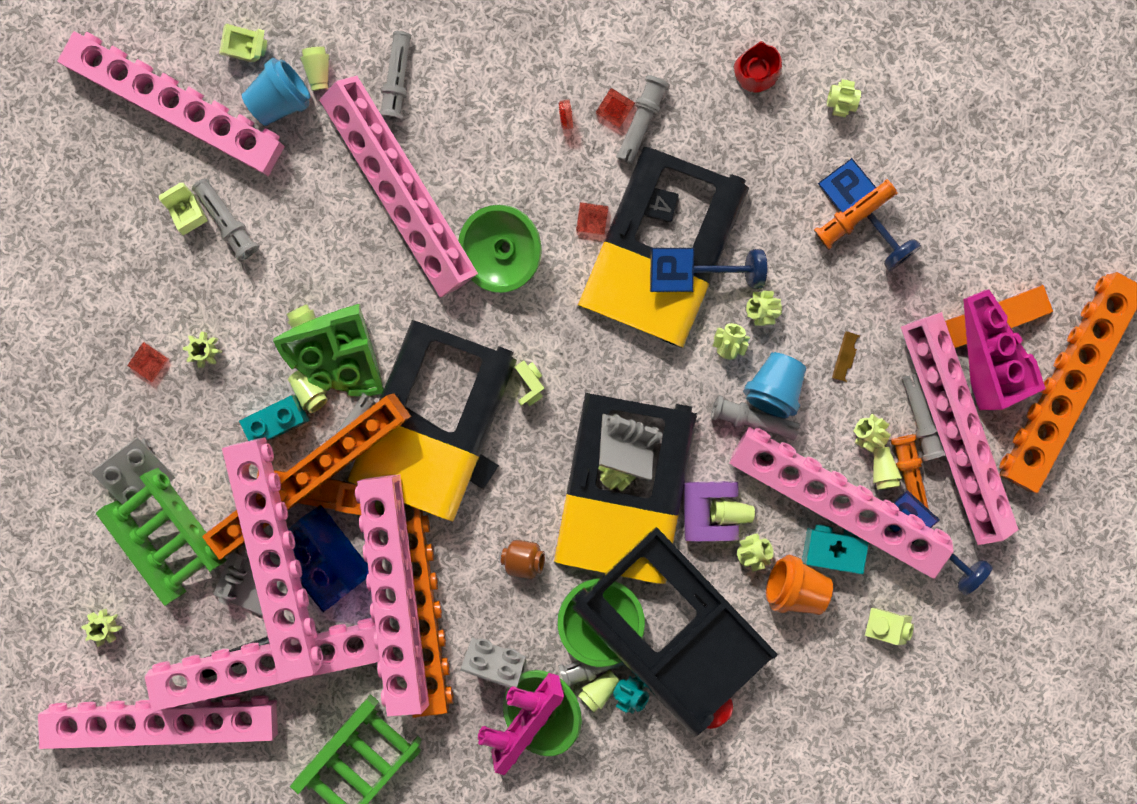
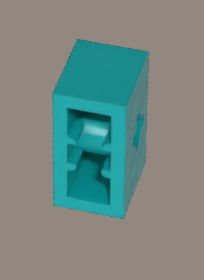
[239,395,310,442]
[802,524,869,574]

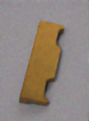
[832,331,860,382]

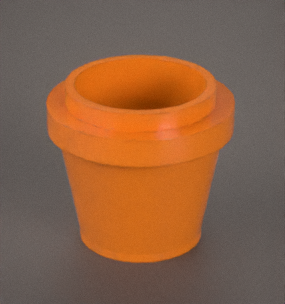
[766,555,833,615]

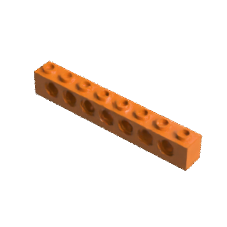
[999,272,1137,493]
[202,393,411,560]
[383,503,454,718]

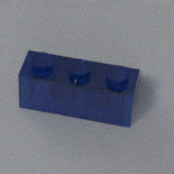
[277,505,369,613]

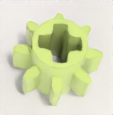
[827,79,861,118]
[746,291,782,326]
[712,324,750,360]
[183,332,222,368]
[853,414,891,453]
[598,466,636,491]
[737,533,773,572]
[81,609,122,647]

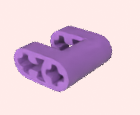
[684,481,739,541]

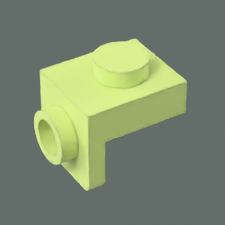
[219,24,267,62]
[159,183,208,236]
[515,361,545,407]
[865,608,914,645]

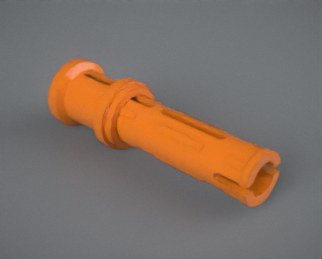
[814,179,898,250]
[890,434,929,509]

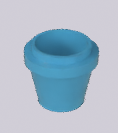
[241,58,310,126]
[743,352,807,418]

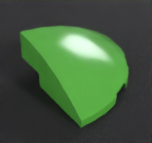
[273,304,384,396]

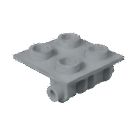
[599,414,662,481]
[91,437,175,505]
[213,545,281,615]
[460,638,526,688]

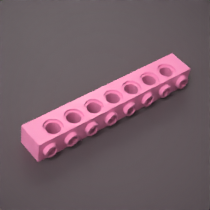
[57,31,285,177]
[320,76,478,297]
[901,312,1019,545]
[729,427,953,579]
[222,437,323,682]
[355,474,429,716]
[145,618,380,711]
[38,695,278,749]

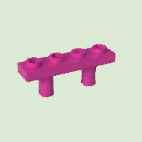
[477,673,564,775]

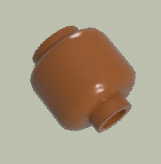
[501,540,545,580]

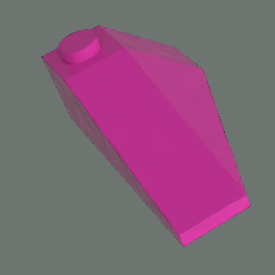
[963,289,1045,410]

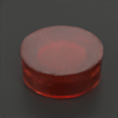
[558,99,573,130]

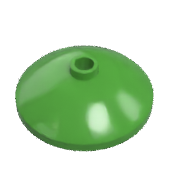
[458,205,542,293]
[557,579,645,667]
[503,670,582,756]

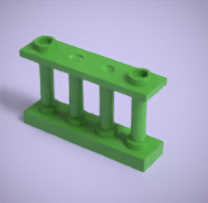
[96,468,227,606]
[290,694,422,804]

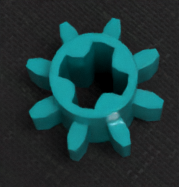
[613,676,649,714]

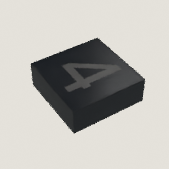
[644,188,678,223]

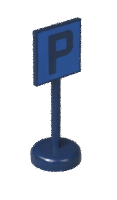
[818,158,921,271]
[650,247,768,292]
[888,490,993,596]

